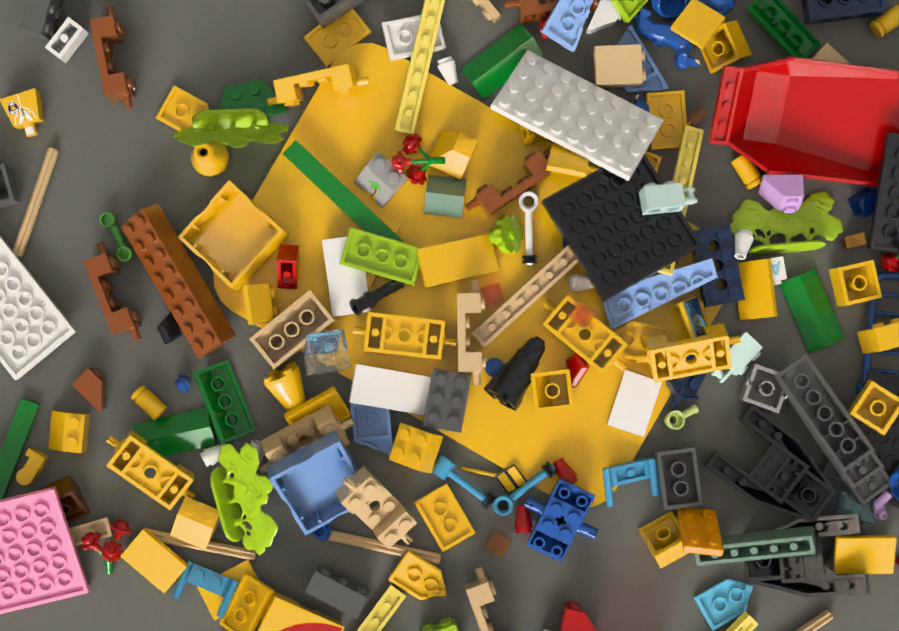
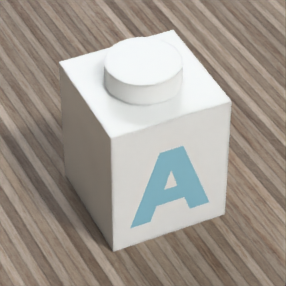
[769,256,787,285]

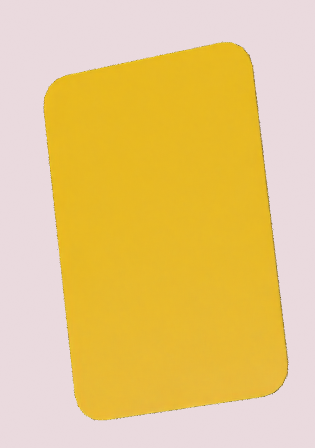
[213,43,724,508]

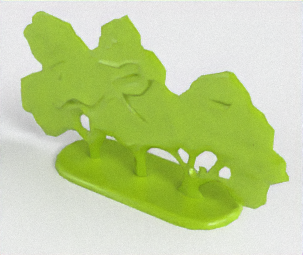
[172,108,289,148]
[730,191,843,255]
[210,443,278,555]

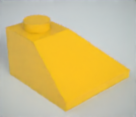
[430,130,478,181]

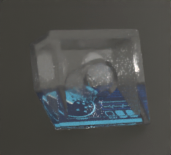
[303,329,351,376]

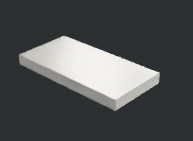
[322,237,371,317]
[349,364,431,415]

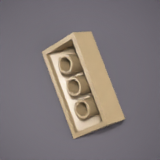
[250,290,336,369]

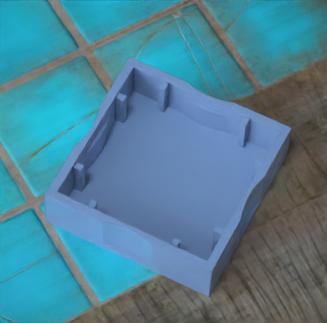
[266,430,359,536]

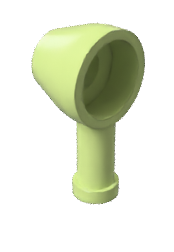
[664,404,699,430]

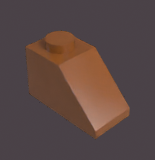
[72,368,106,411]

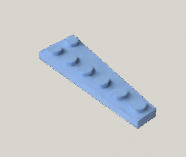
[540,0,593,52]
[603,258,718,329]

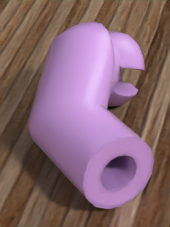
[873,490,892,520]

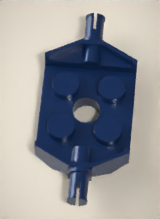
[666,354,707,410]

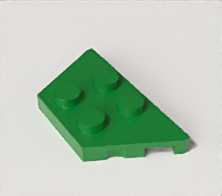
[220,79,288,117]

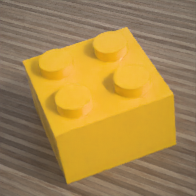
[848,379,899,435]
[389,423,443,473]

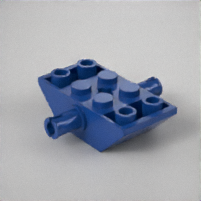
[523,478,599,562]

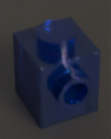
[847,188,877,217]

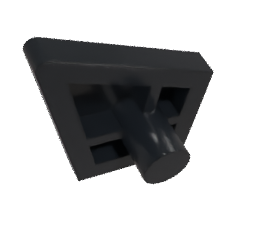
[157,311,182,344]

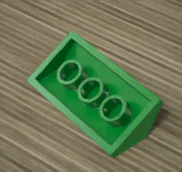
[746,0,821,58]
[460,24,544,100]
[779,268,845,353]
[193,360,257,445]
[133,408,216,457]

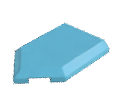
[693,578,753,631]

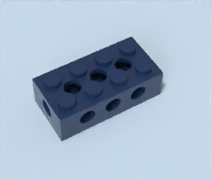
[801,0,887,25]
[692,224,745,308]

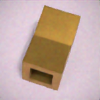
[841,232,867,249]

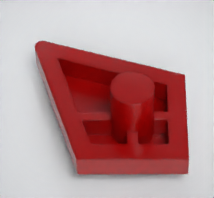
[566,353,589,388]

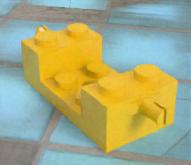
[267,64,370,107]
[543,294,628,375]
[353,312,457,360]
[635,323,741,382]
[106,430,196,510]

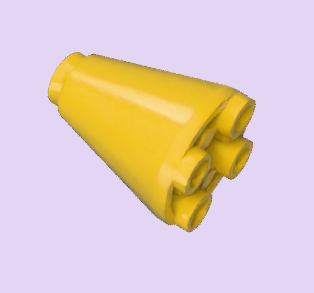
[191,140,229,177]
[264,361,306,412]

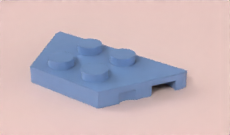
[617,25,669,93]
[350,403,394,456]

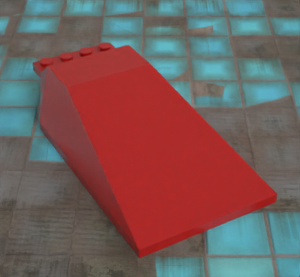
[707,56,899,186]

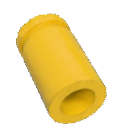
[869,4,899,38]
[731,155,762,190]
[131,385,168,421]

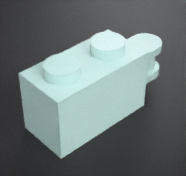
[639,181,698,215]
[711,332,763,383]

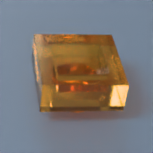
[687,107,708,127]
[480,283,504,307]
[569,302,596,329]
[485,531,511,558]

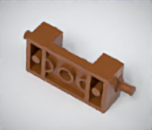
[504,0,598,24]
[90,6,137,109]
[465,147,553,217]
[83,242,142,341]

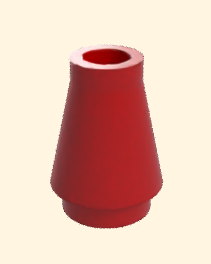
[553,458,578,484]
[514,506,533,534]

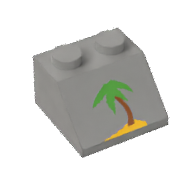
[354,152,408,208]

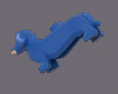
[633,8,700,70]

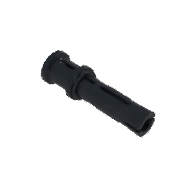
[349,280,404,316]

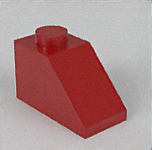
[277,244,299,289]

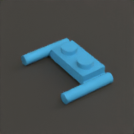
[602,457,660,507]
[172,560,238,618]

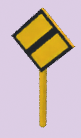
[461,463,527,495]

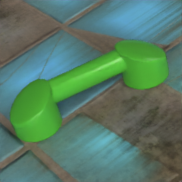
[99,212,134,262]

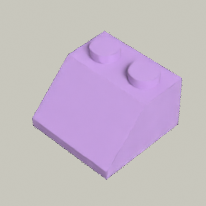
[758,175,804,213]

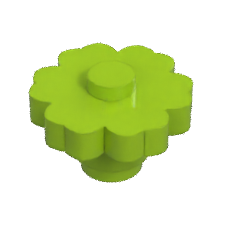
[488,215,523,254]

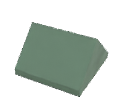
[424,175,466,218]

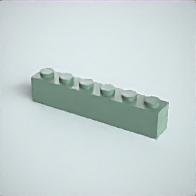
[695,526,816,566]

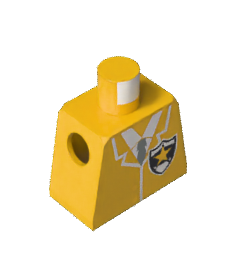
[0,88,44,137]

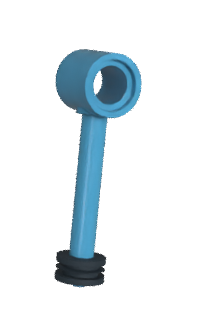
[432,453,496,509]
[493,461,557,516]

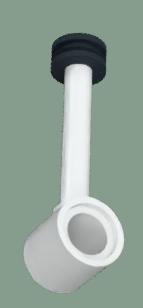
[518,191,538,265]

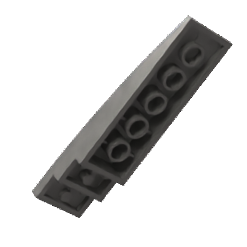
[774,354,890,506]

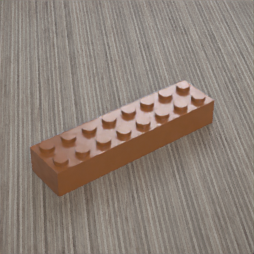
[121,203,236,359]

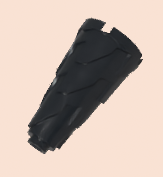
[484,336,545,411]

